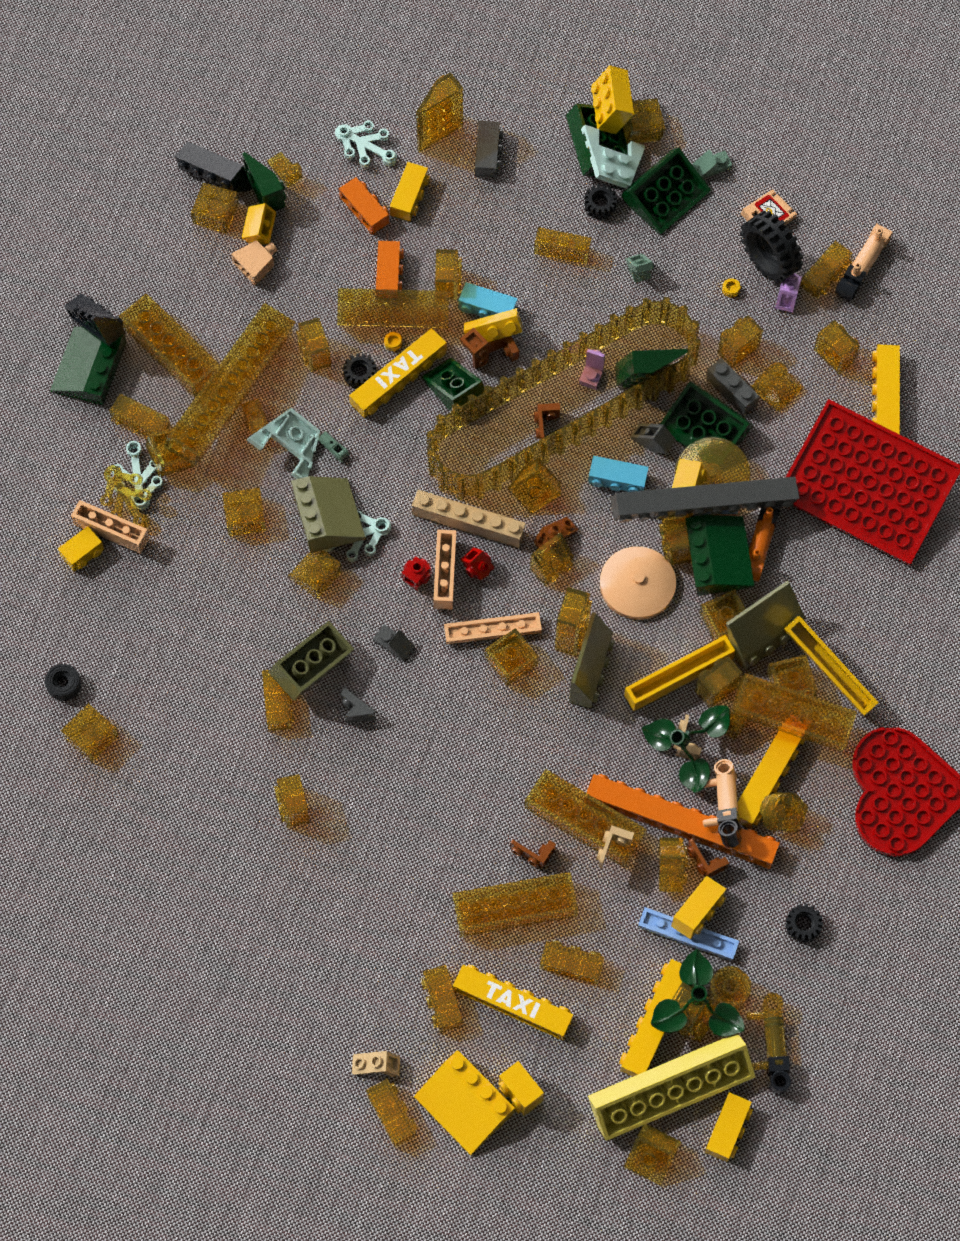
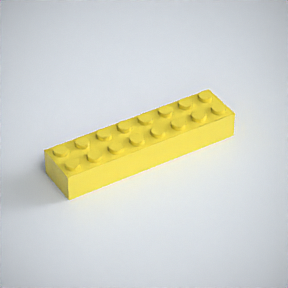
[588,1034,755,1141]

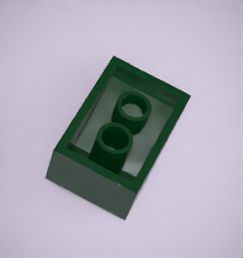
[242,152,287,211]
[422,358,487,417]

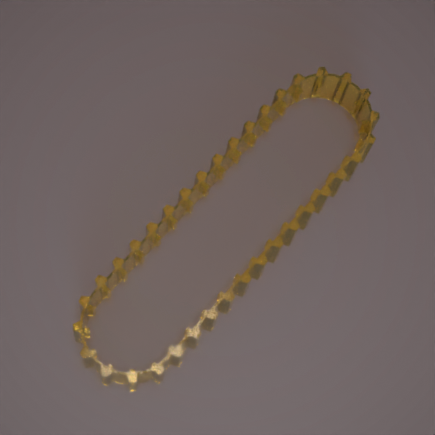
[426,297,701,500]

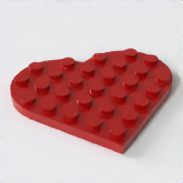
[852,727,960,857]

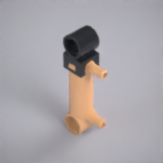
[834,224,893,302]
[703,759,742,848]

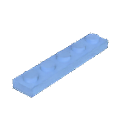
[638,907,739,961]

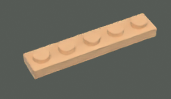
[444,612,542,644]

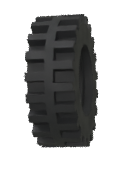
[740,210,804,283]

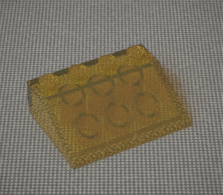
[416,72,463,152]

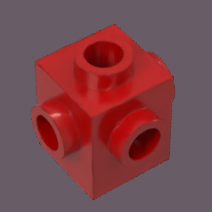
[460,547,494,580]
[401,556,431,590]

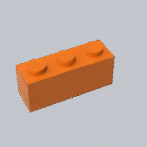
[339,177,390,235]
[376,241,404,299]

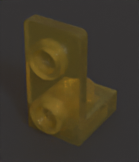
[267,152,302,187]

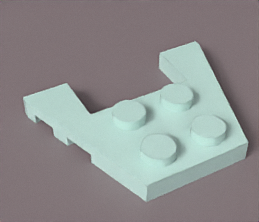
[581,125,645,189]
[247,408,320,479]

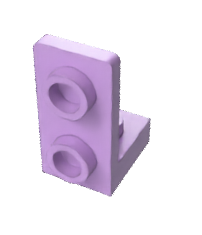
[775,273,802,313]
[579,349,605,390]

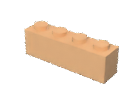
[71,500,150,554]
[433,530,456,610]

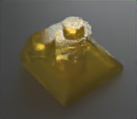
[752,362,804,412]

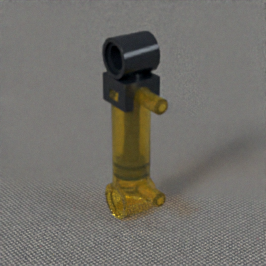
[747,993,791,1095]

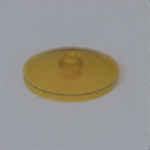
[675,437,750,485]

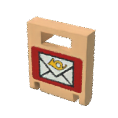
[741,190,797,225]

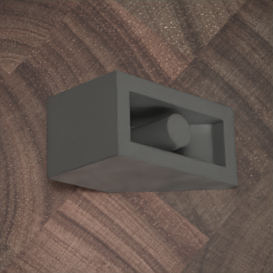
[630,423,676,454]

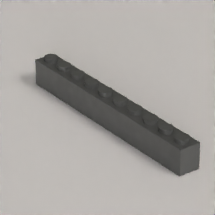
[610,477,799,523]

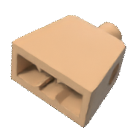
[231,241,277,286]

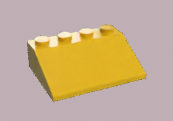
[414,1050,515,1156]

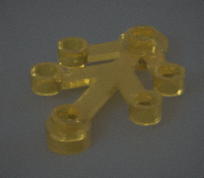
[100,465,152,528]

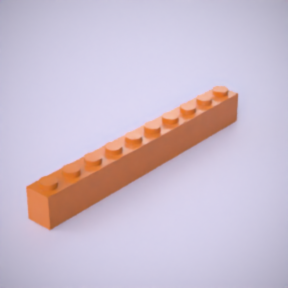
[585,774,780,869]

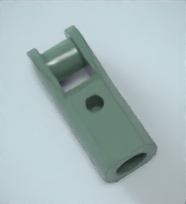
[318,431,350,463]

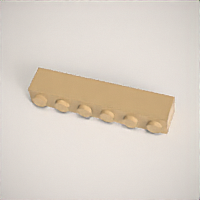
[412,490,526,548]

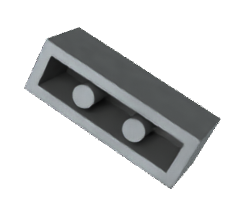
[475,120,503,178]
[706,358,759,416]

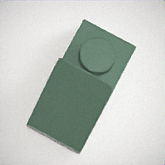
[692,150,732,179]
[625,253,654,283]

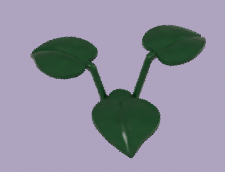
[642,705,730,793]
[651,949,744,1037]

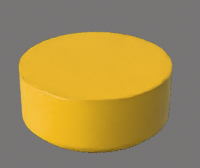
[722,278,741,298]
[384,332,402,351]

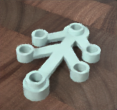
[335,120,397,168]
[112,441,163,510]
[323,511,391,562]

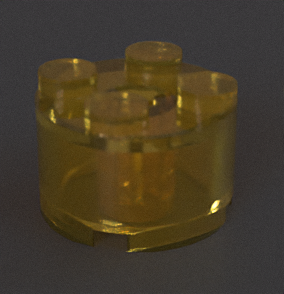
[760,792,808,832]
[709,966,751,1010]

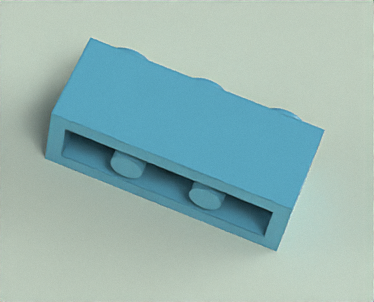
[458,282,518,318]
[588,455,649,492]

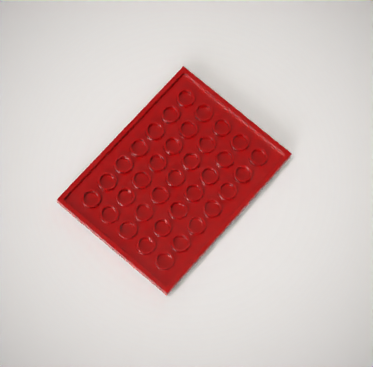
[785,399,960,566]

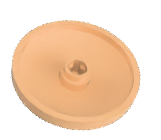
[600,547,676,620]

